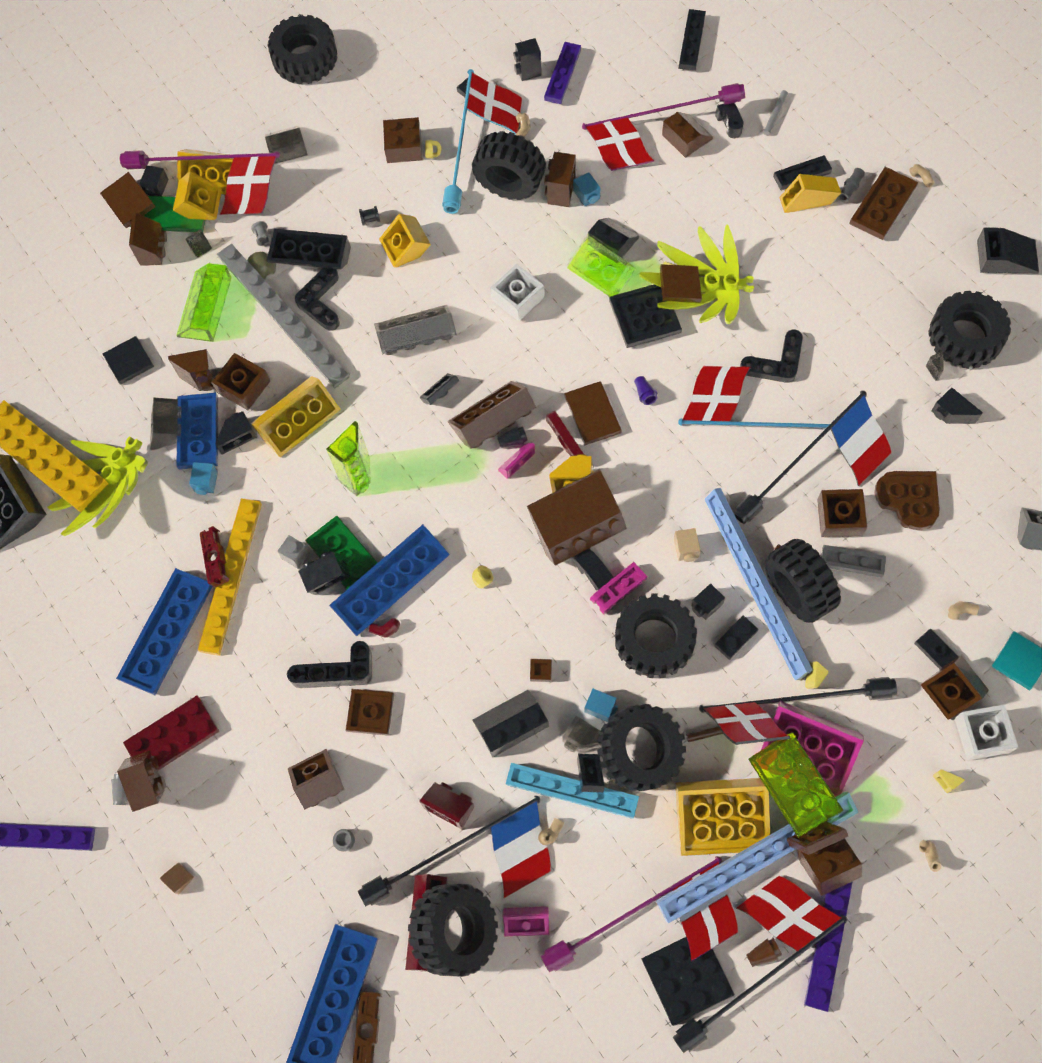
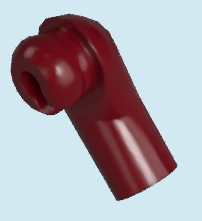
[369,618,400,638]

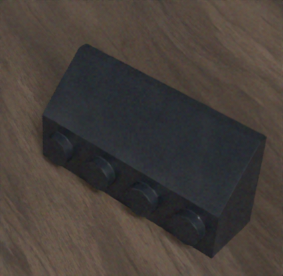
[267,228,351,269]

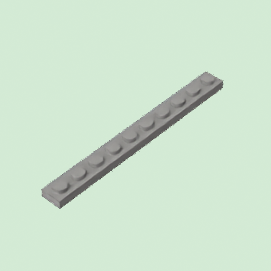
[217,243,350,389]

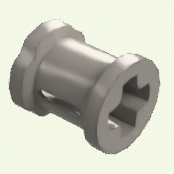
[251,221,272,246]

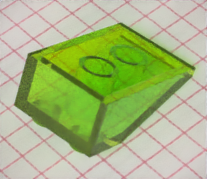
[567,233,636,297]

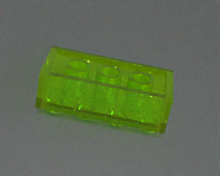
[176,263,232,342]
[326,421,371,497]
[748,732,844,838]

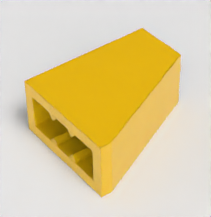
[779,174,841,213]

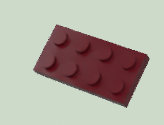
[123,695,219,771]

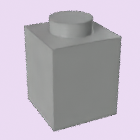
[277,535,310,569]

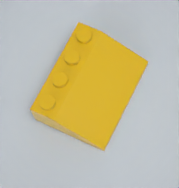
[675,778,770,856]

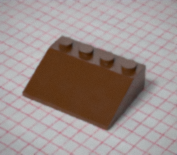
[526,469,627,566]

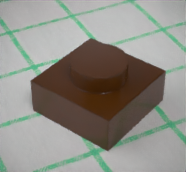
[530,659,552,682]

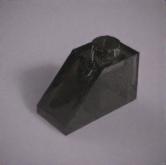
[562,716,603,753]

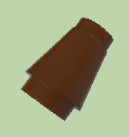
[746,938,782,967]

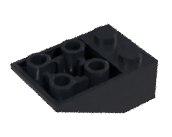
[977,227,1039,274]

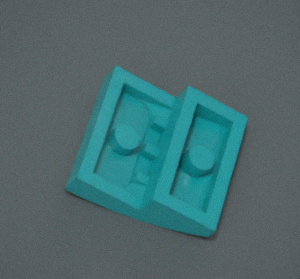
[991,631,1042,691]

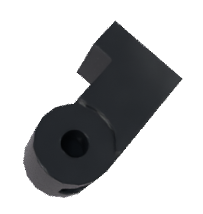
[715,103,744,139]

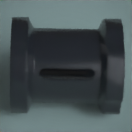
[359,205,380,226]

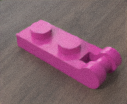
[590,562,647,615]

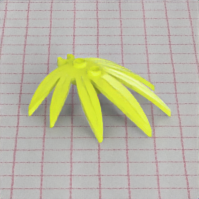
[640,224,754,324]
[47,436,148,536]

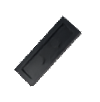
[773,155,832,190]

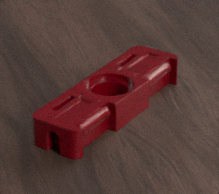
[546,410,585,456]
[200,526,229,588]

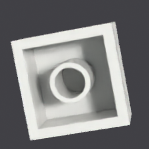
[490,263,545,322]
[955,704,1018,761]

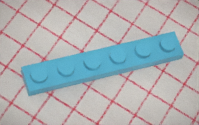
[505,763,639,819]

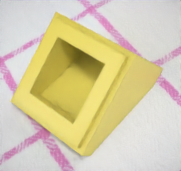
[805,661,829,689]
[933,769,965,793]

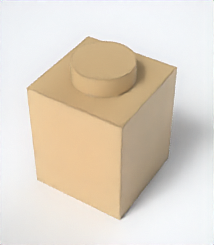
[674,528,700,562]

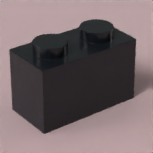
[513,38,542,81]
[298,551,350,595]

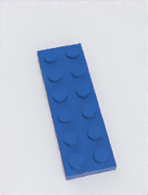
[329,524,450,637]
[116,568,213,696]
[286,924,379,1063]

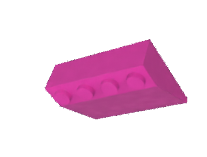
[755,700,864,798]

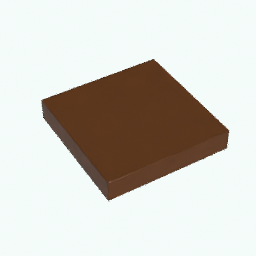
[660,264,702,303]
[345,689,394,736]
[787,821,849,855]

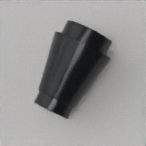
[497,426,528,448]

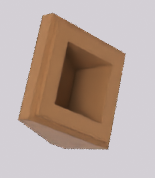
[159,862,195,895]

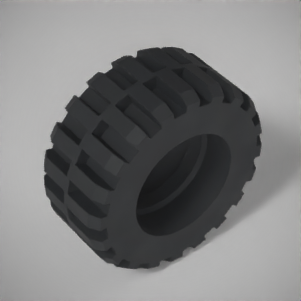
[267,14,338,85]
[472,131,546,200]
[928,291,1011,369]
[765,539,841,623]
[615,593,697,679]
[597,704,686,791]
[408,883,498,977]

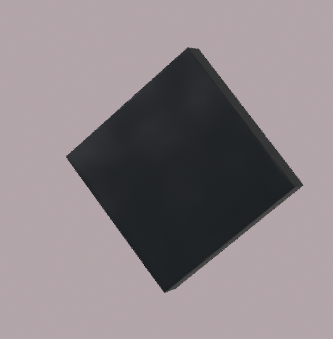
[102,336,154,385]

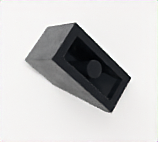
[931,387,983,424]
[215,411,257,455]

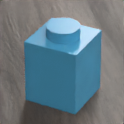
[573,172,601,207]
[189,462,218,495]
[584,688,619,722]

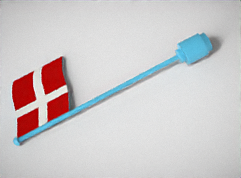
[442,69,522,214]

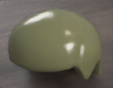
[247,252,276,280]

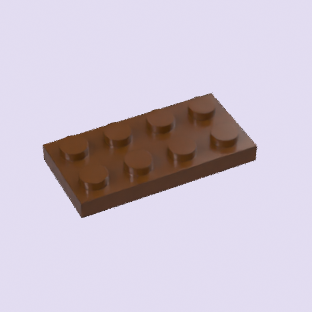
[849,166,919,240]

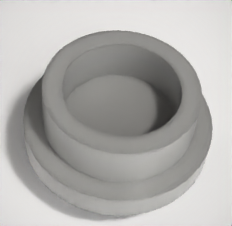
[332,829,355,852]

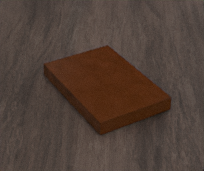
[100,171,155,229]
[564,381,622,446]

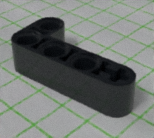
[287,641,372,688]

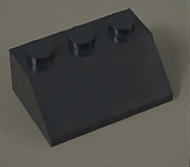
[472,690,549,758]

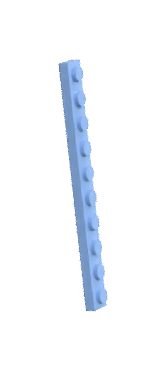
[704,488,813,681]
[656,791,859,924]

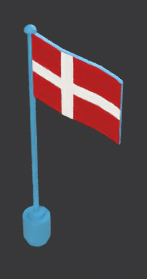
[678,366,838,428]

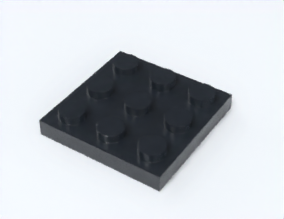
[609,284,682,348]
[641,937,735,1026]

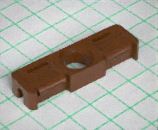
[353,992,382,1063]

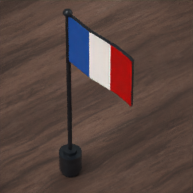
[733,390,892,524]
[357,795,551,907]

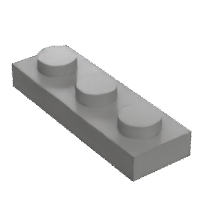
[821,545,886,578]

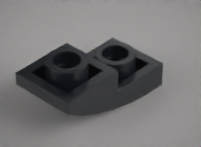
[571,548,614,590]

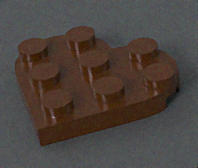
[874,471,940,531]

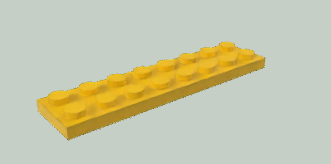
[0,400,109,513]

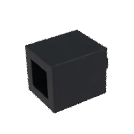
[140,165,169,196]
[691,583,726,620]

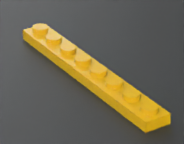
[198,498,262,656]

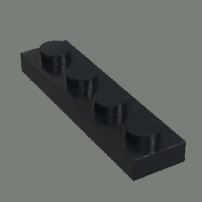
[678,9,706,71]

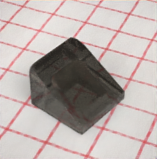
[185,229,212,258]
[926,351,944,381]

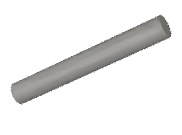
[763,90,788,136]

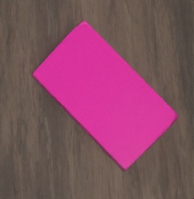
[498,443,535,479]
[503,906,550,937]

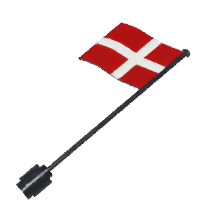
[699,677,897,745]
[672,876,847,1054]

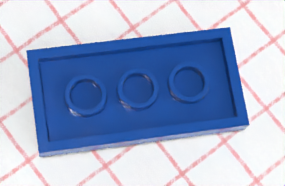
[176,392,218,470]

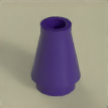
[634,376,658,405]

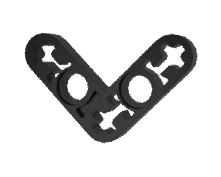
[295,268,340,331]
[740,329,803,383]

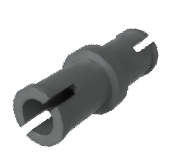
[838,168,865,202]

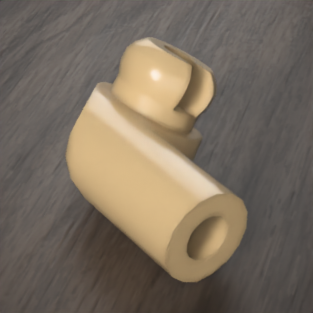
[516,113,531,137]
[909,164,935,187]
[948,601,979,620]
[538,818,564,845]
[919,840,942,872]

